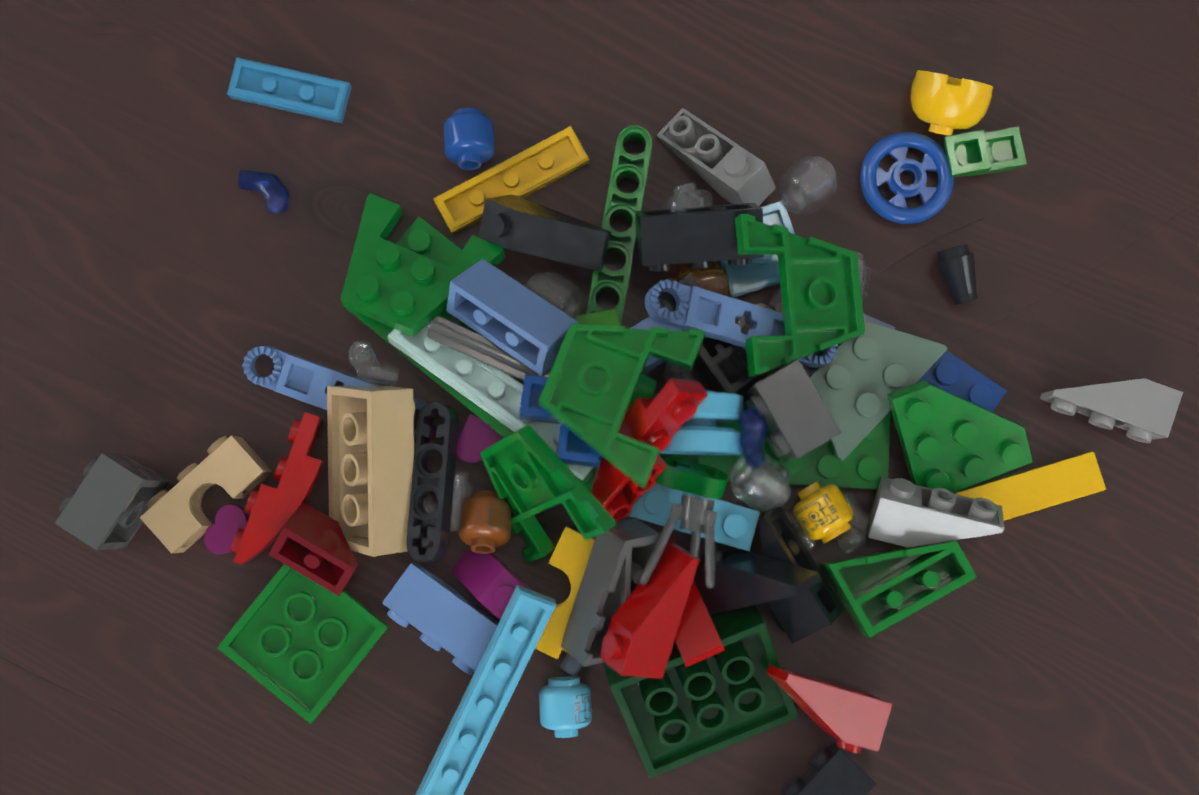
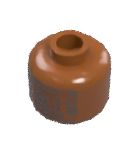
[458,491,512,554]

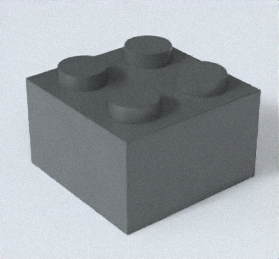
[745,360,841,462]
[55,453,170,550]

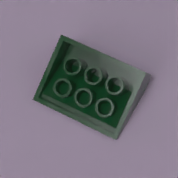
[603,605,799,778]

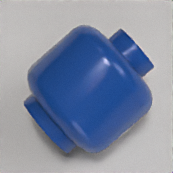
[443,108,495,170]

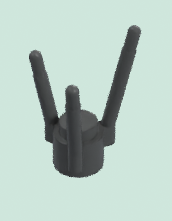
[640,495,717,588]

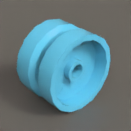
[653,390,743,456]

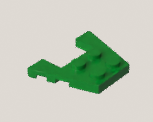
[340,193,505,337]
[735,214,865,377]
[539,324,705,488]
[480,424,616,563]

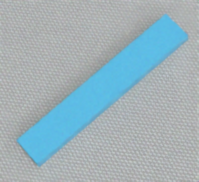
[415,585,557,795]

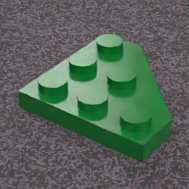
[887,380,1033,493]

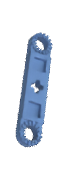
[645,279,838,368]
[242,346,434,439]

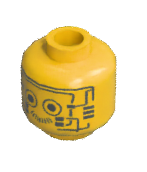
[793,481,854,544]

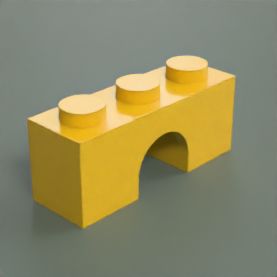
[535,526,595,659]

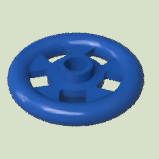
[860,132,954,224]

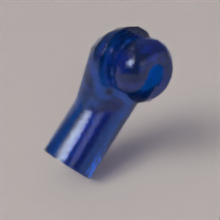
[238,170,290,214]
[738,408,769,467]

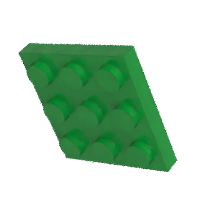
[217,564,390,724]

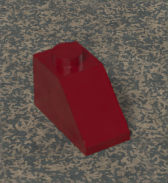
[268,502,358,596]

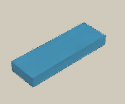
[227,57,352,123]

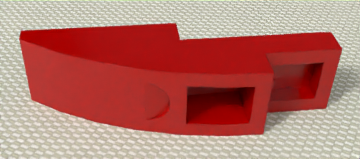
[591,379,708,522]
[231,412,325,564]

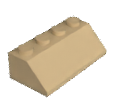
[327,386,415,557]

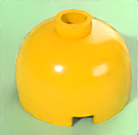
[910,70,993,136]

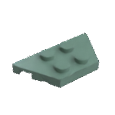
[809,321,948,462]

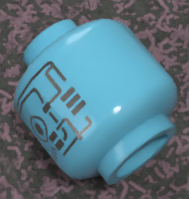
[538,676,592,738]

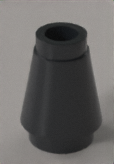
[935,244,978,305]

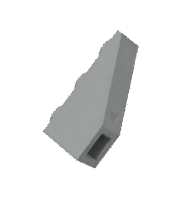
[657,108,776,206]
[1040,378,1183,443]
[868,477,1004,548]

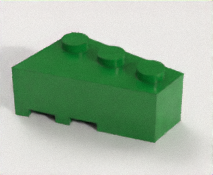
[821,541,977,638]

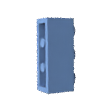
[446,259,578,376]
[382,562,499,675]

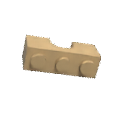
[139,435,273,554]

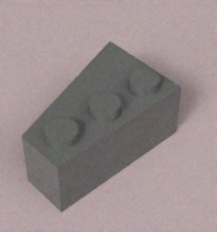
[561,518,661,667]

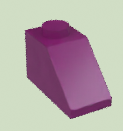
[451,548,537,619]

